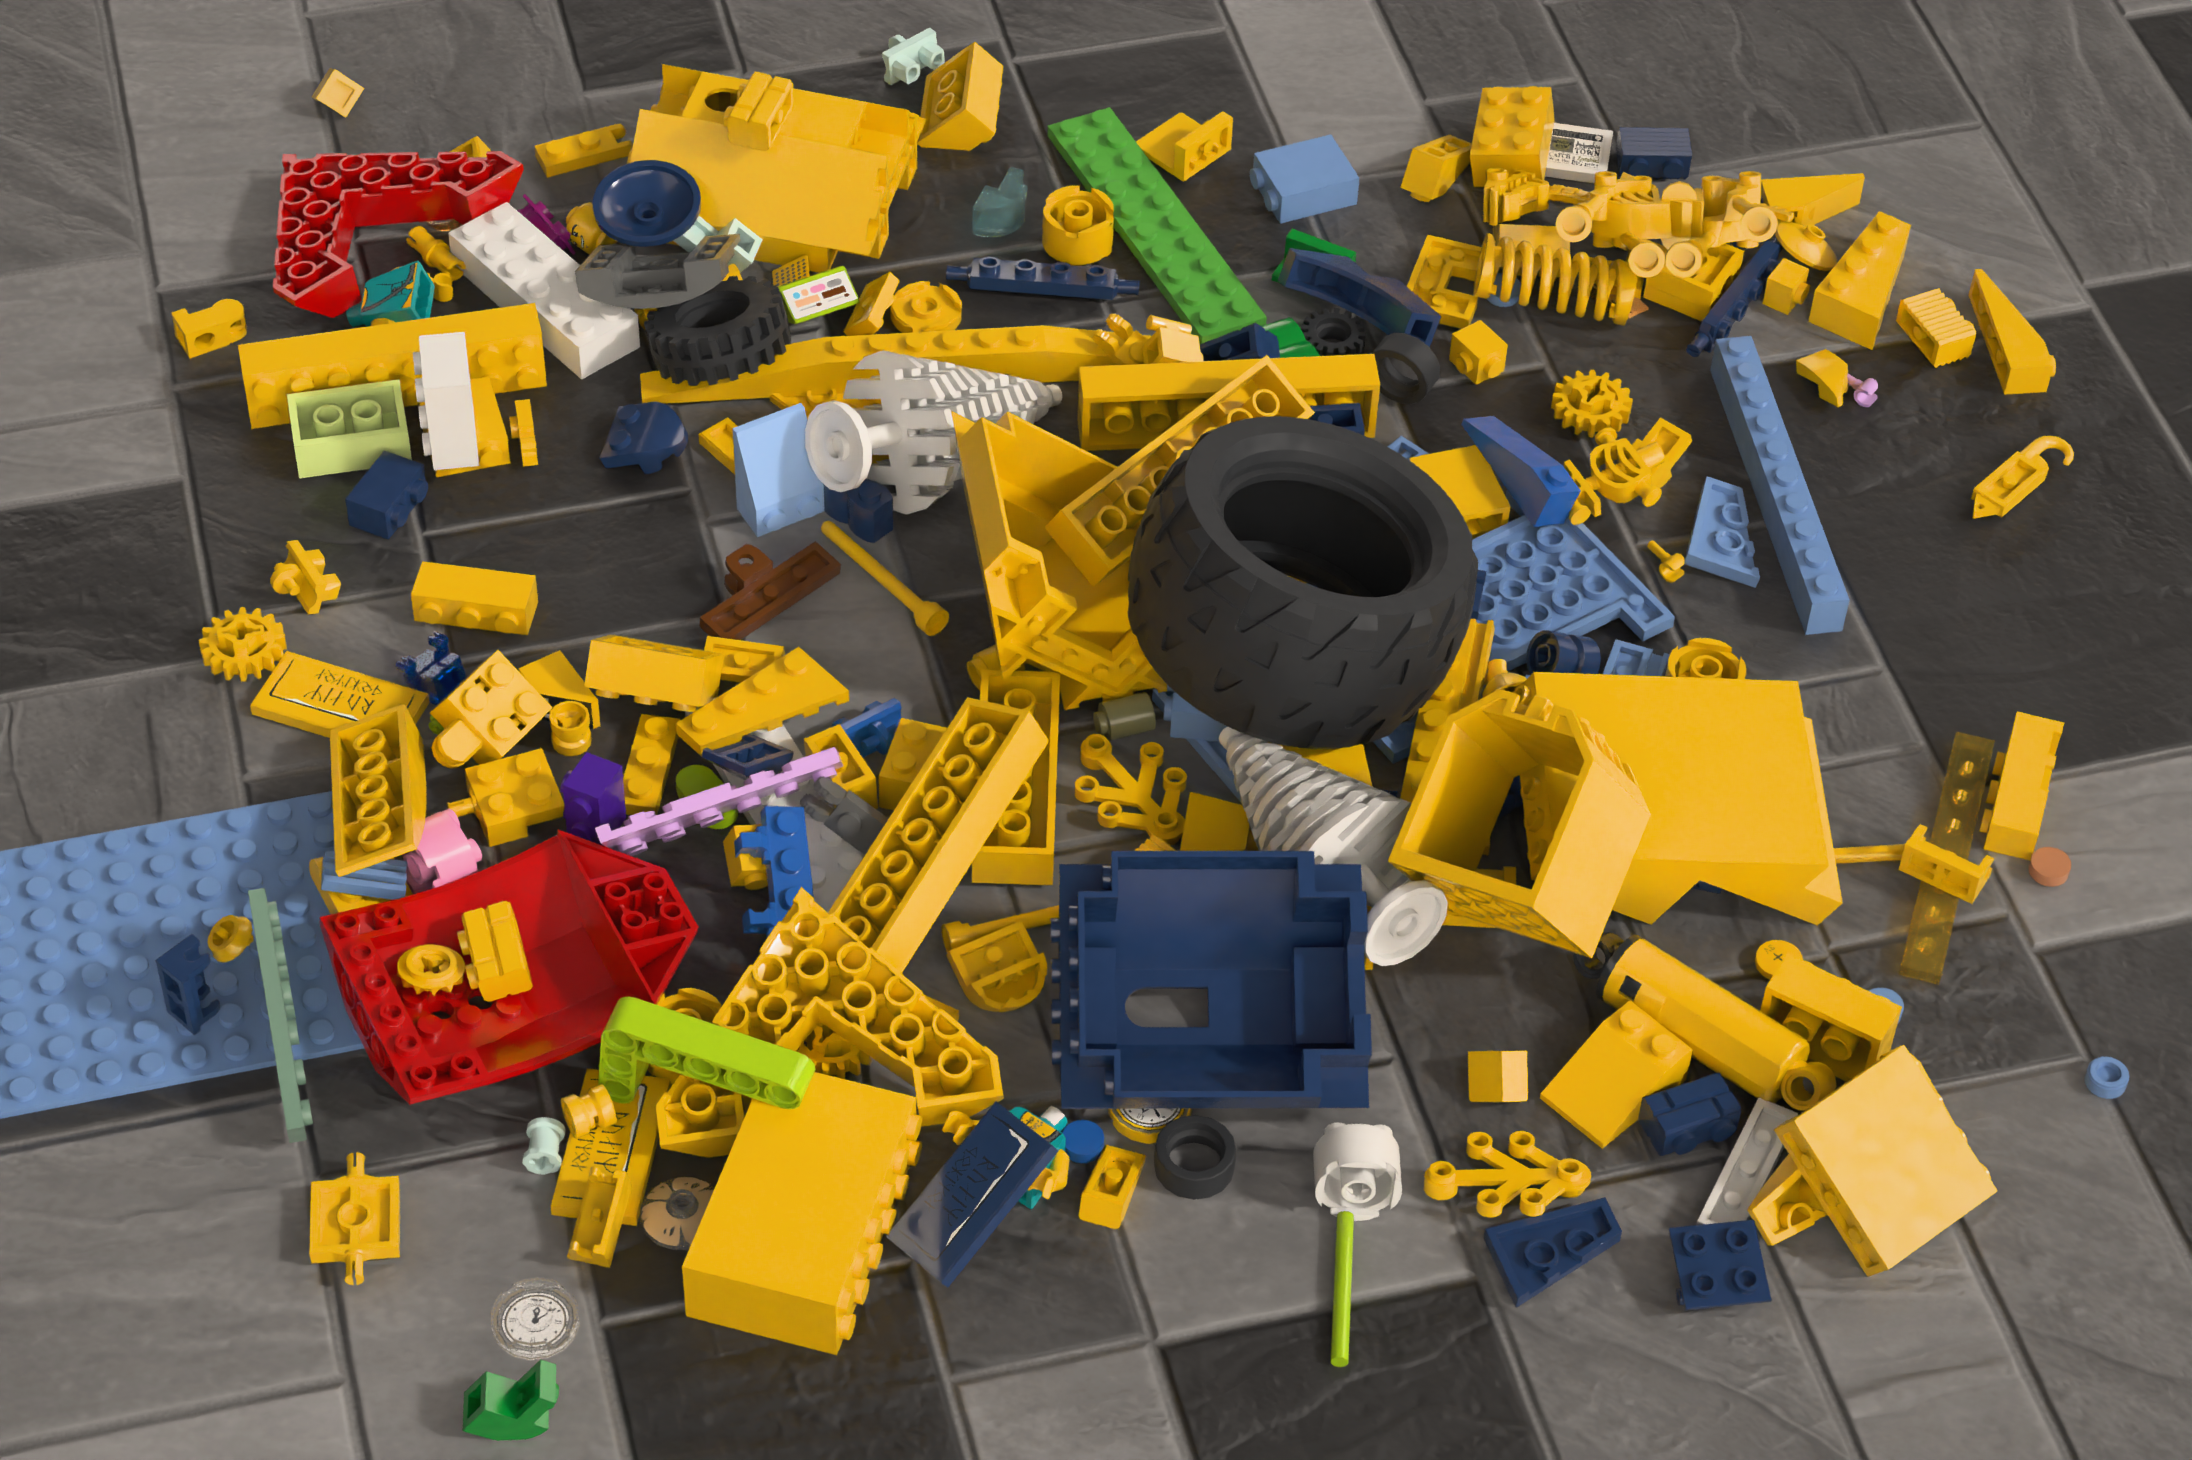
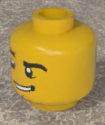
[566,202,617,255]

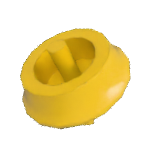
[207,915,254,963]

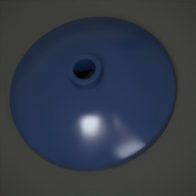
[592,160,701,247]

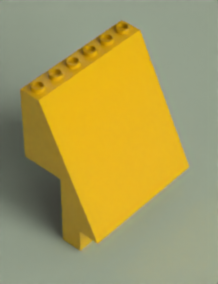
[1513,672,1843,926]

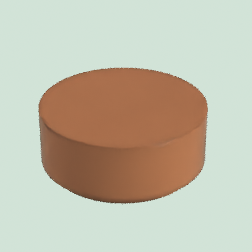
[2028,847,2072,887]

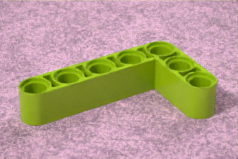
[598,996,816,1109]

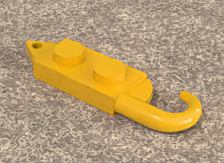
[1971,436,2074,519]

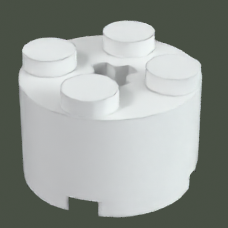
[1313,1122,1402,1221]

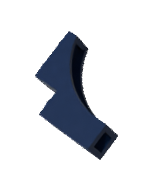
[1278,248,1441,347]

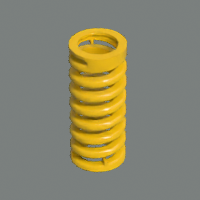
[1473,233,1637,326]

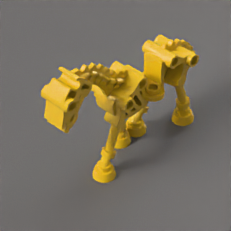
[1483,168,1794,278]

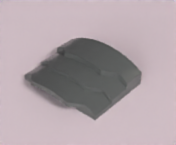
[575,234,741,309]

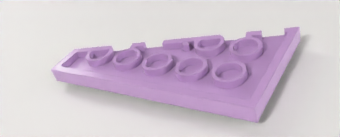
[595,747,844,856]

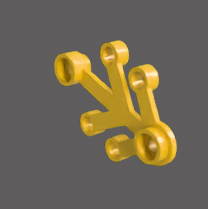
[1075,734,1187,846]
[1423,1131,1591,1218]

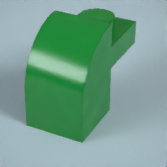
[462,1359,559,1441]

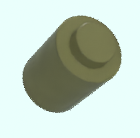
[1093,692,1156,741]

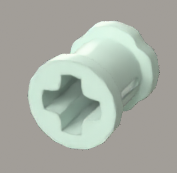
[522,1117,566,1175]

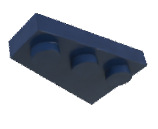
[1484,1197,1622,1308]

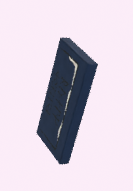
[886,1101,1058,1288]

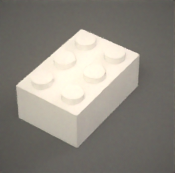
[413,332,479,470]

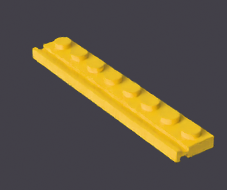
[1400,619,1495,803]

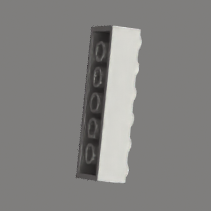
[448,202,640,379]

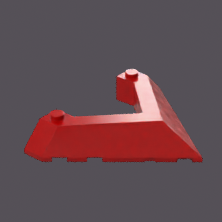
[273,151,524,318]

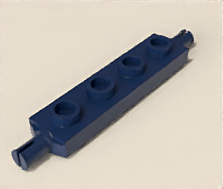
[1686,236,1783,357]
[946,256,1140,300]

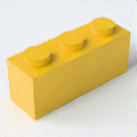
[411,561,538,635]

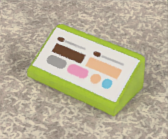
[778,265,859,324]

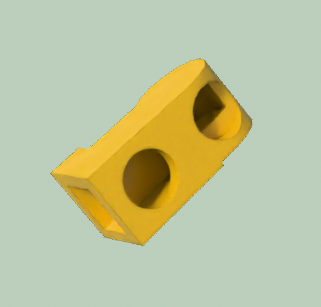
[171,299,247,359]

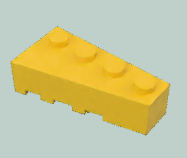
[1808,211,1911,350]

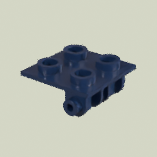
[1668,1220,1772,1310]

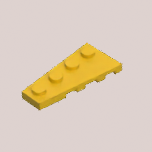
[676,647,849,757]

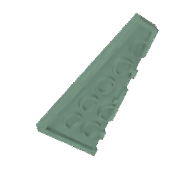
[248,888,313,1143]

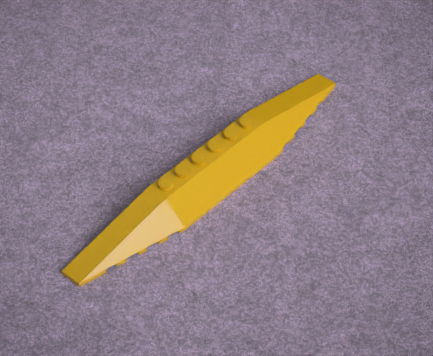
[640,325,1151,404]

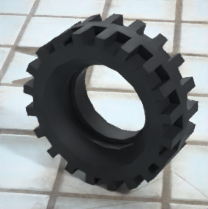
[644,276,791,386]

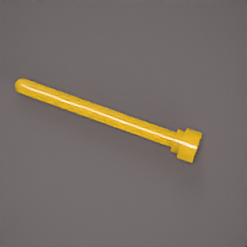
[821,521,949,636]
[941,905,1059,953]

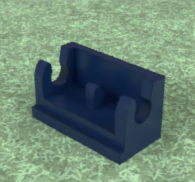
[155,934,220,1035]

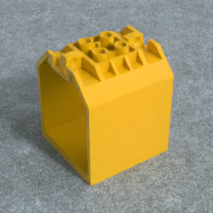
[1388,689,1651,958]

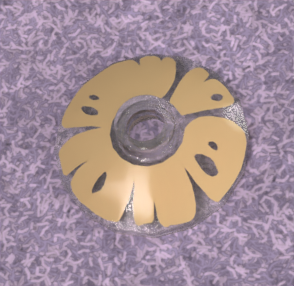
[640,1177,715,1250]

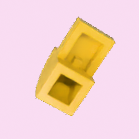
[1632,417,1692,488]

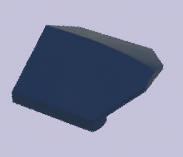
[702,734,794,780]

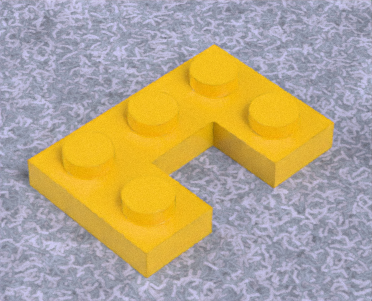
[1407,235,1481,329]

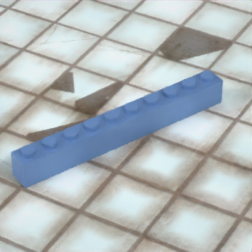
[1710,336,1849,635]

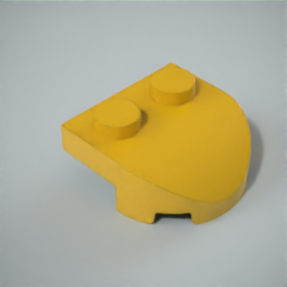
[946,920,1047,1012]

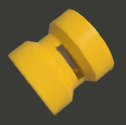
[549,701,592,756]
[561,1084,617,1139]

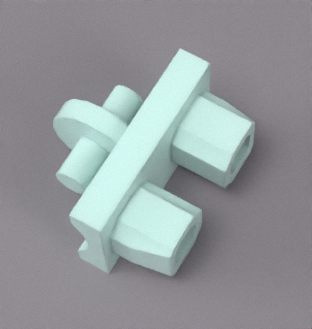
[882,28,945,85]

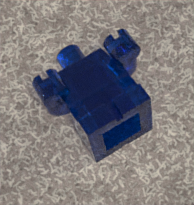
[395,631,467,706]

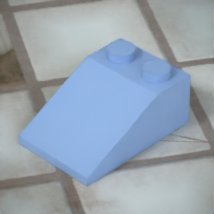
[733,403,825,537]

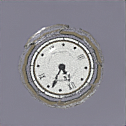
[490,1277,580,1360]

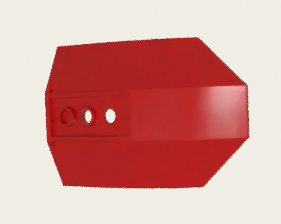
[319,829,699,1105]

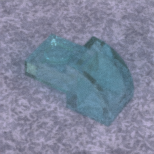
[973,167,1028,237]

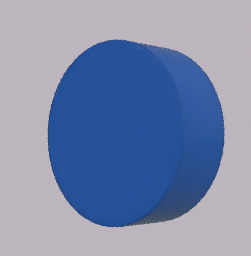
[1062,1120,1104,1163]

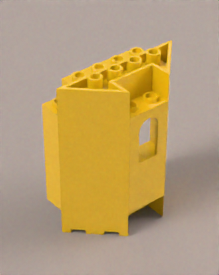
[627,64,926,273]
[951,411,1167,710]

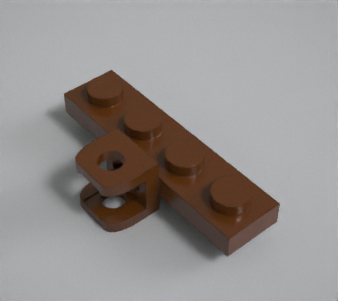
[699,541,841,640]

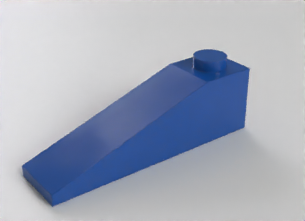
[1461,416,1581,527]

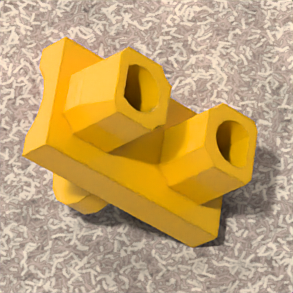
[270,540,341,615]

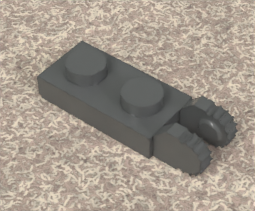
[800,776,888,855]

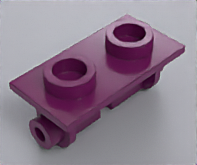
[517,194,576,255]

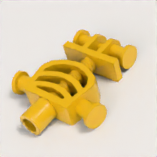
[1564,428,1665,525]

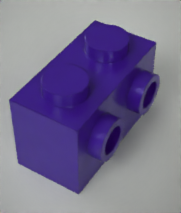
[560,752,626,847]

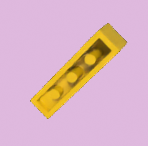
[1968,269,2056,395]

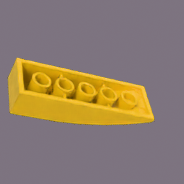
[330,703,426,877]

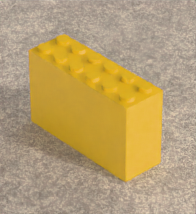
[682,1072,922,1355]

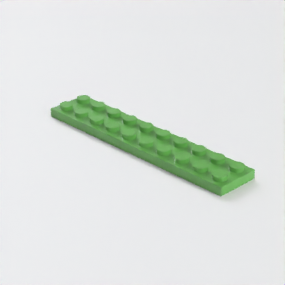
[1048,107,1267,344]

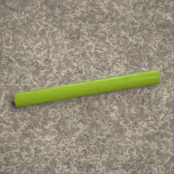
[1331,1211,1354,1367]

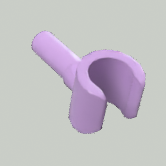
[1847,374,1878,407]

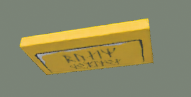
[250,651,430,738]
[551,1068,671,1226]

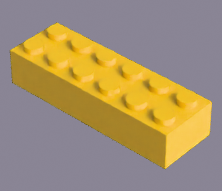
[972,669,1060,885]

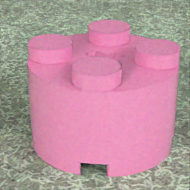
[402,808,482,894]

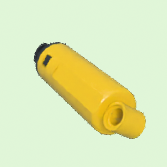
[1573,932,1836,1110]

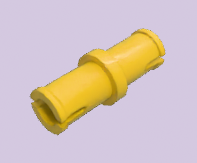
[406,226,466,281]

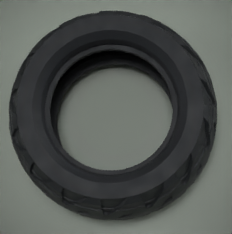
[1127,416,1478,749]

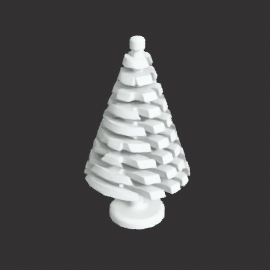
[805,350,1062,515]
[1219,727,1448,966]

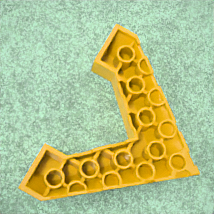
[656,887,1004,1158]

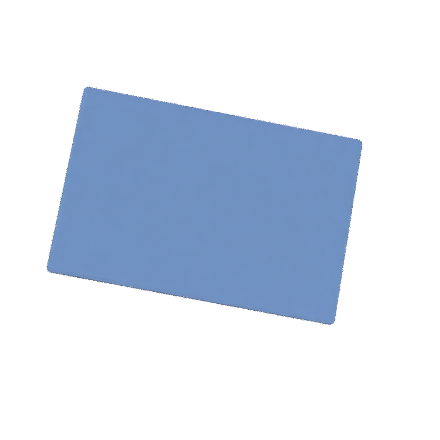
[0,791,364,1119]

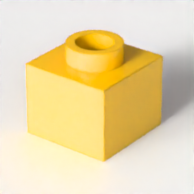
[1763,258,1810,315]

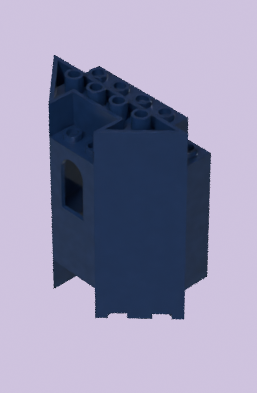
[1051,851,1372,1109]

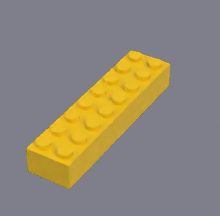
[238,303,547,429]
[1077,354,1380,451]
[1044,355,1315,587]
[828,697,1049,973]

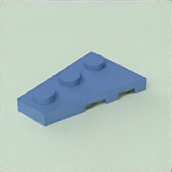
[1684,476,1760,588]

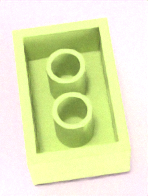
[287,379,412,478]

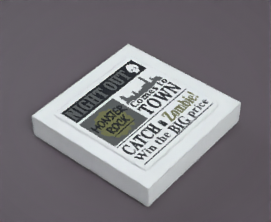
[1545,123,1613,183]

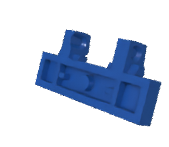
[734,806,814,938]

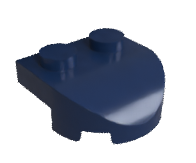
[600,402,688,474]

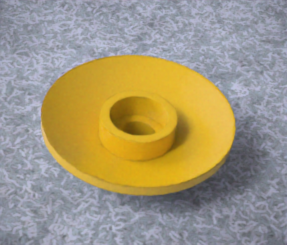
[1775,221,1837,271]

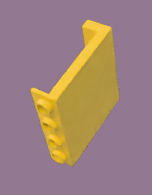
[1773,1045,1998,1277]

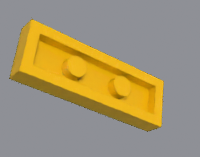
[623,714,680,815]

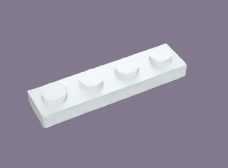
[1696,1098,1798,1225]

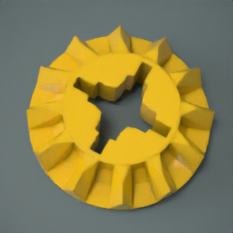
[397,944,465,996]

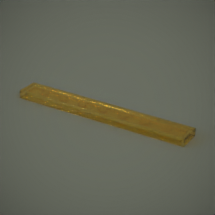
[1899,731,1995,985]

